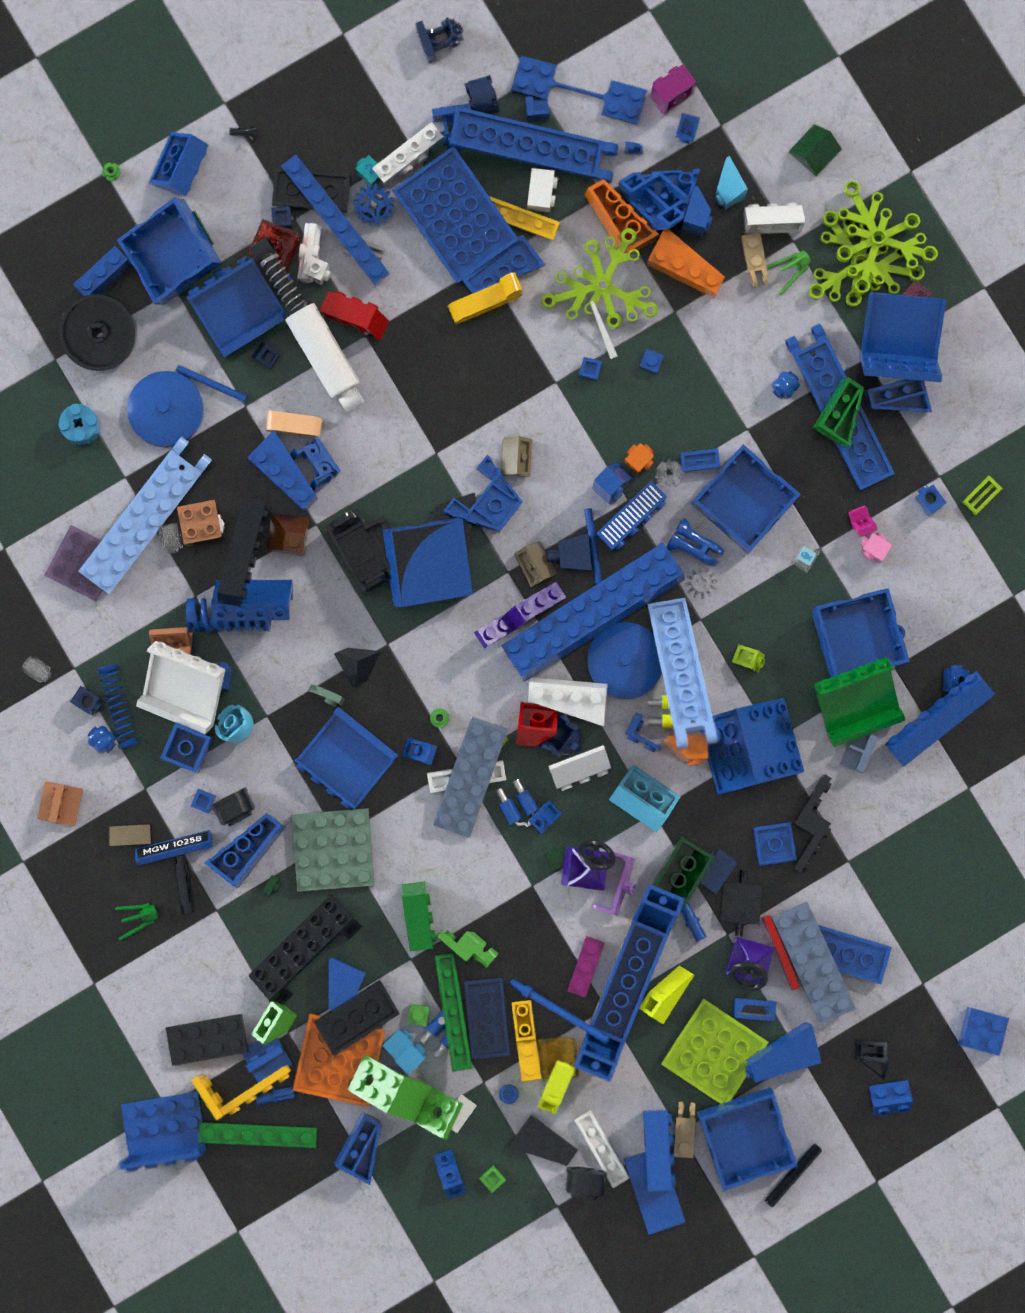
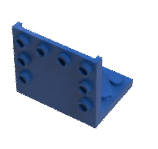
[860,292,946,382]
[700,698,804,795]
[119,1091,208,1172]

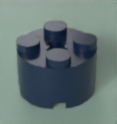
[464,75,500,114]

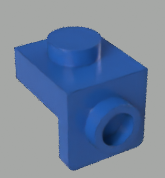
[675,112,700,144]

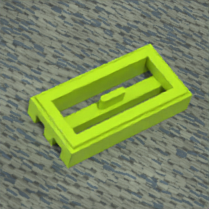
[962,476,1003,516]

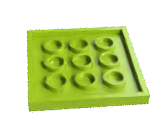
[661,999,769,1104]

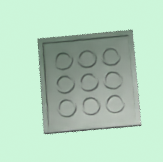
[292,808,375,892]

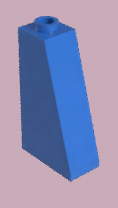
[745,1022,822,1082]

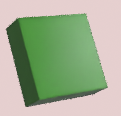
[479,1165,506,1193]

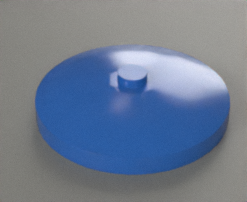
[127,371,204,447]
[587,622,662,699]

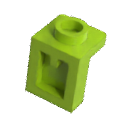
[732,644,765,672]

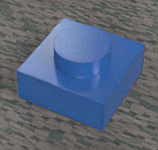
[639,349,664,374]
[579,357,602,381]
[191,789,216,814]

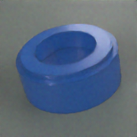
[499,1084,518,1104]

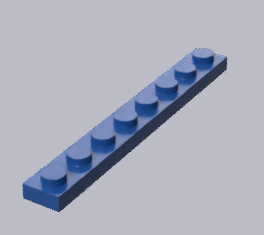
[281,154,390,286]

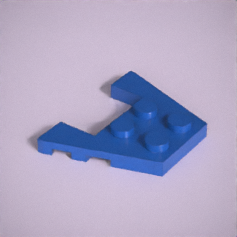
[443,455,522,533]

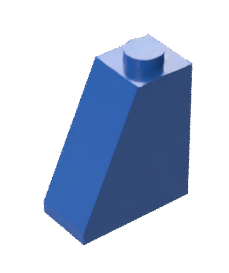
[329,957,367,1010]

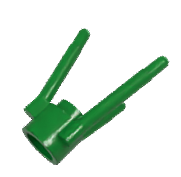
[115,903,158,941]

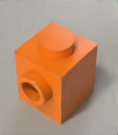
[624,443,654,475]

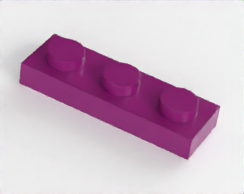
[567,936,605,998]

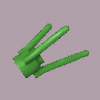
[767,250,811,295]

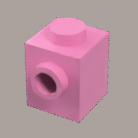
[860,533,892,563]

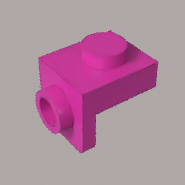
[848,505,878,537]

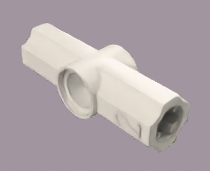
[297,223,322,283]

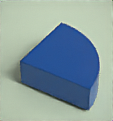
[624,141,643,154]

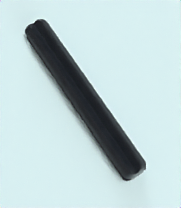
[765,1144,822,1207]

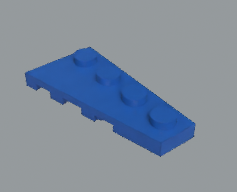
[462,235,545,294]

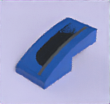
[733,998,776,1021]

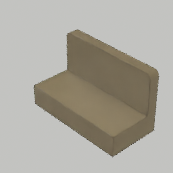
[501,436,532,477]
[514,541,557,587]

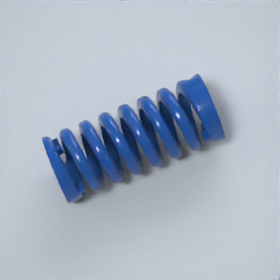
[186,598,272,633]

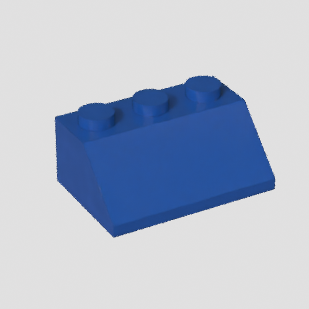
[149,132,209,196]

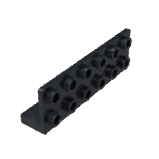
[249,895,363,1005]

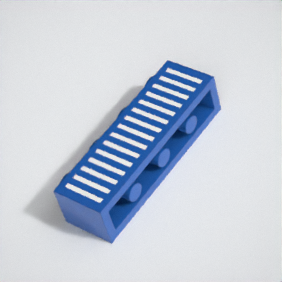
[596,481,667,552]

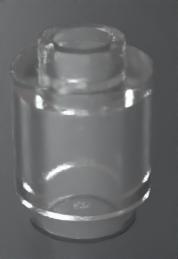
[22,656,52,683]

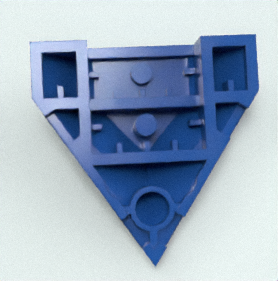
[619,169,700,230]

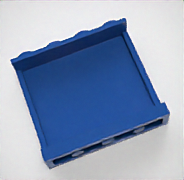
[186,256,286,357]
[294,707,398,810]

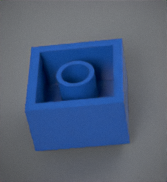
[160,723,214,774]
[958,1007,1009,1056]

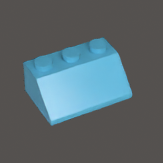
[609,765,680,833]

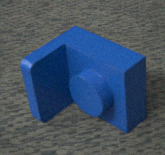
[529,800,562,833]

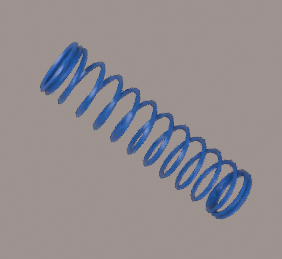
[98,664,138,749]

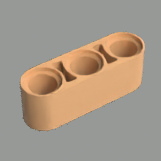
[266,411,323,438]

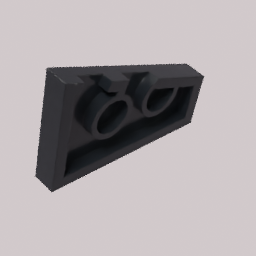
[508,1115,578,1166]

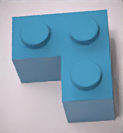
[382,1028,427,1075]

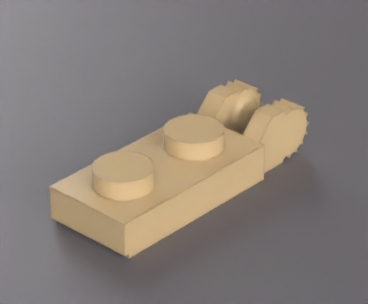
[741,232,769,287]
[673,1102,696,1158]

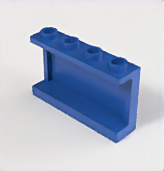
[211,580,293,621]

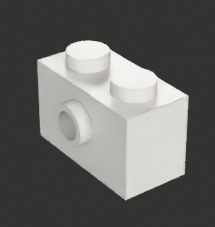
[527,168,558,213]

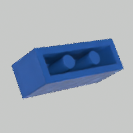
[73,246,131,296]

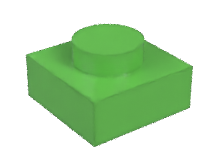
[407,1004,430,1026]

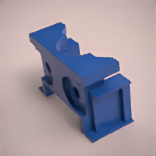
[290,437,341,491]

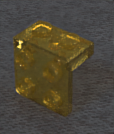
[538,1037,580,1079]

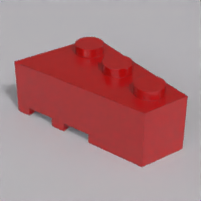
[319,290,389,341]

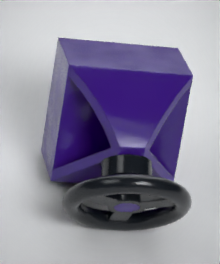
[561,840,616,891]
[725,937,774,991]

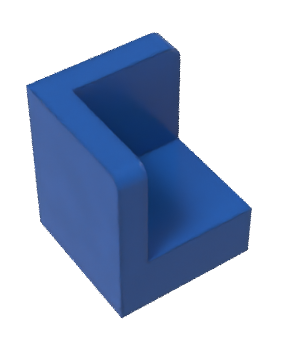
[525,96,550,121]

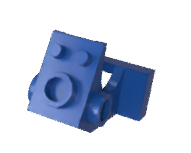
[432,103,470,151]

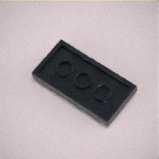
[272,168,351,213]
[314,980,400,1056]
[166,1014,249,1066]

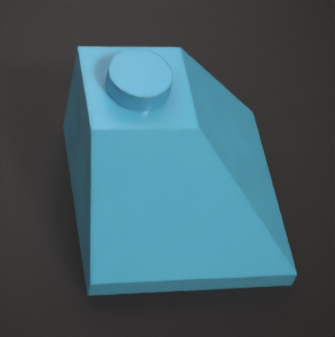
[715,156,748,209]

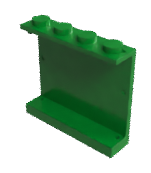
[814,657,906,747]

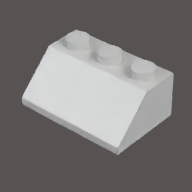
[743,203,805,235]
[549,745,611,791]

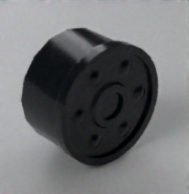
[210,787,255,827]
[565,1167,607,1200]

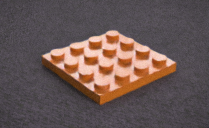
[293,1013,386,1107]

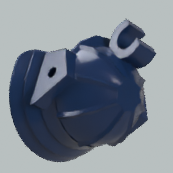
[539,713,584,758]

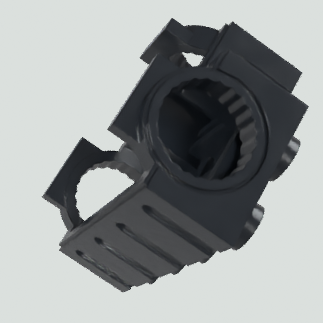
[324,508,391,595]

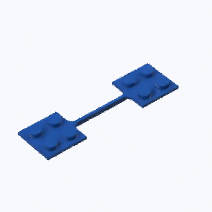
[511,56,647,125]

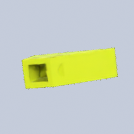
[639,966,694,1024]
[537,1061,575,1114]

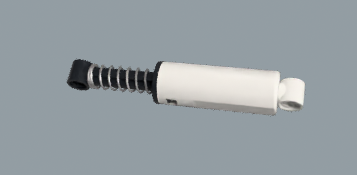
[250,237,364,412]

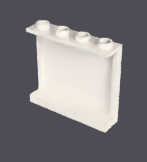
[136,641,225,735]

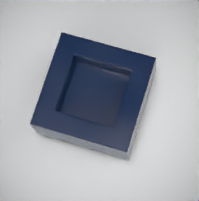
[271,207,292,228]

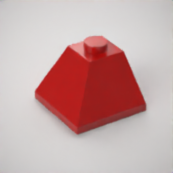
[516,702,558,747]

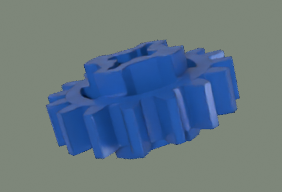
[353,183,394,226]

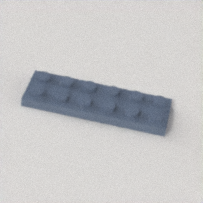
[433,716,508,838]
[772,901,856,1025]

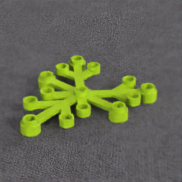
[837,180,938,295]
[808,210,925,307]
[541,228,658,328]

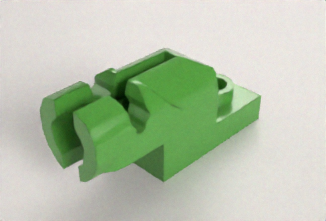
[437,930,499,968]

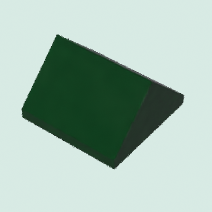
[789,124,842,177]

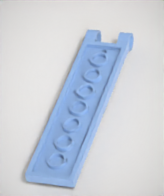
[78,436,212,594]
[648,598,717,749]

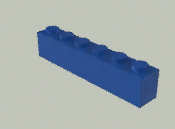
[885,672,995,767]

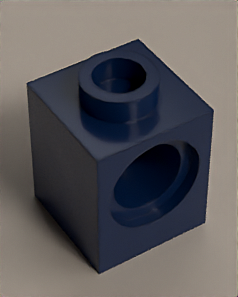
[70,686,103,715]

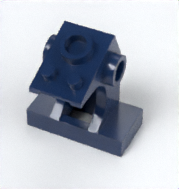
[415,17,464,63]

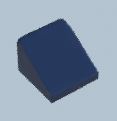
[252,342,280,370]

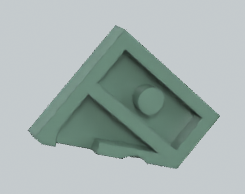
[308,684,345,707]

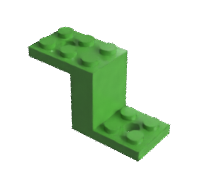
[348,1055,463,1140]

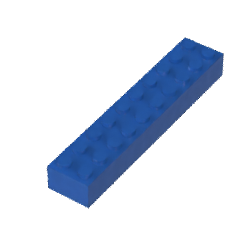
[501,543,685,682]

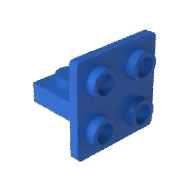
[242,1038,293,1083]

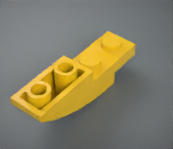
[512,1000,541,1082]

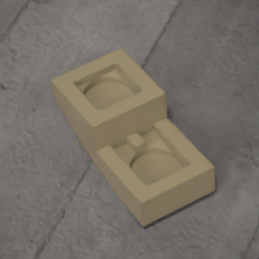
[109,824,151,846]

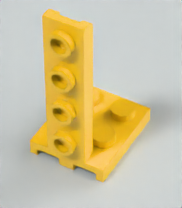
[191,1065,291,1120]

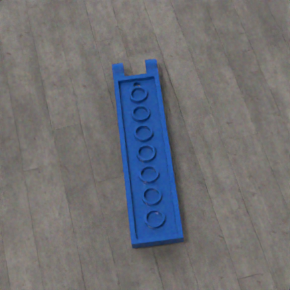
[449,107,618,183]
[785,324,895,491]

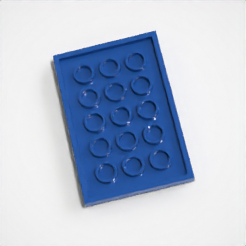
[392,146,519,284]

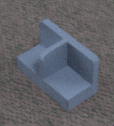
[840,734,878,773]

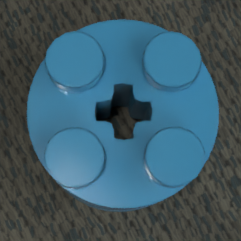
[58,404,100,445]

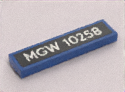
[135,830,213,866]

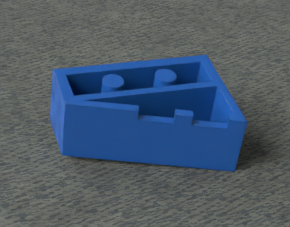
[864,379,932,413]
[592,462,635,504]

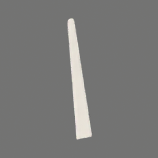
[590,301,617,359]

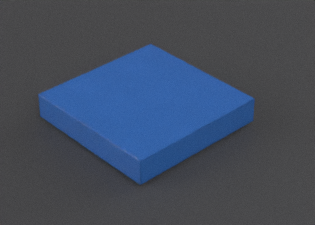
[753,822,797,866]

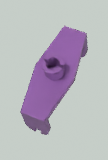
[591,852,636,916]

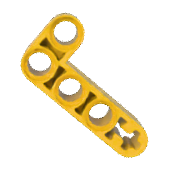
[448,272,523,324]

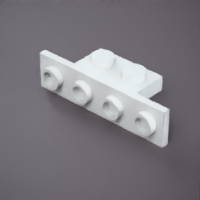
[372,122,443,183]

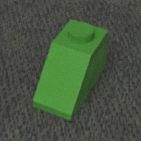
[252,1001,297,1045]

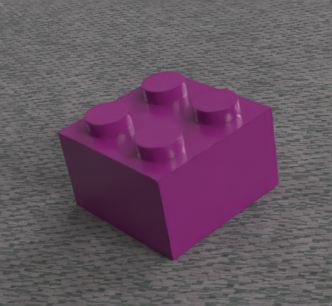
[650,64,696,115]

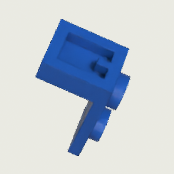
[625,712,661,752]
[434,1150,467,1199]

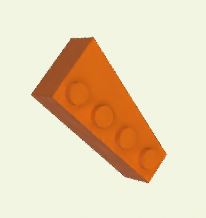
[585,179,659,255]
[647,229,725,299]

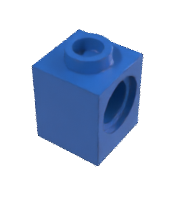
[915,484,947,516]

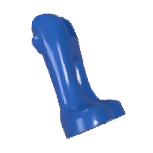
[666,518,724,567]

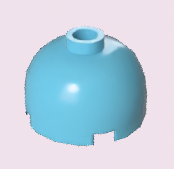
[215,704,254,744]

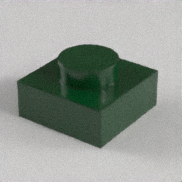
[545,846,565,872]
[263,875,281,895]

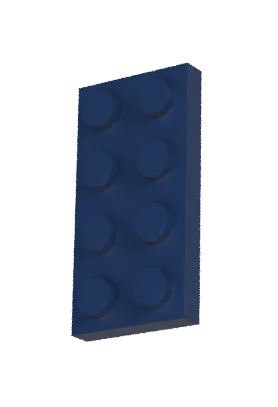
[464,977,510,1059]

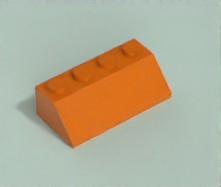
[663,735,708,766]

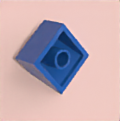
[681,186,713,237]

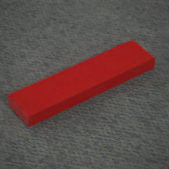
[762,915,800,990]

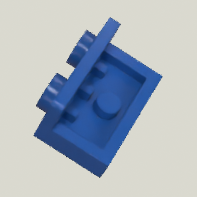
[869,1080,913,1116]

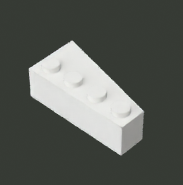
[528,677,608,726]

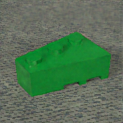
[813,377,864,448]
[402,881,436,952]

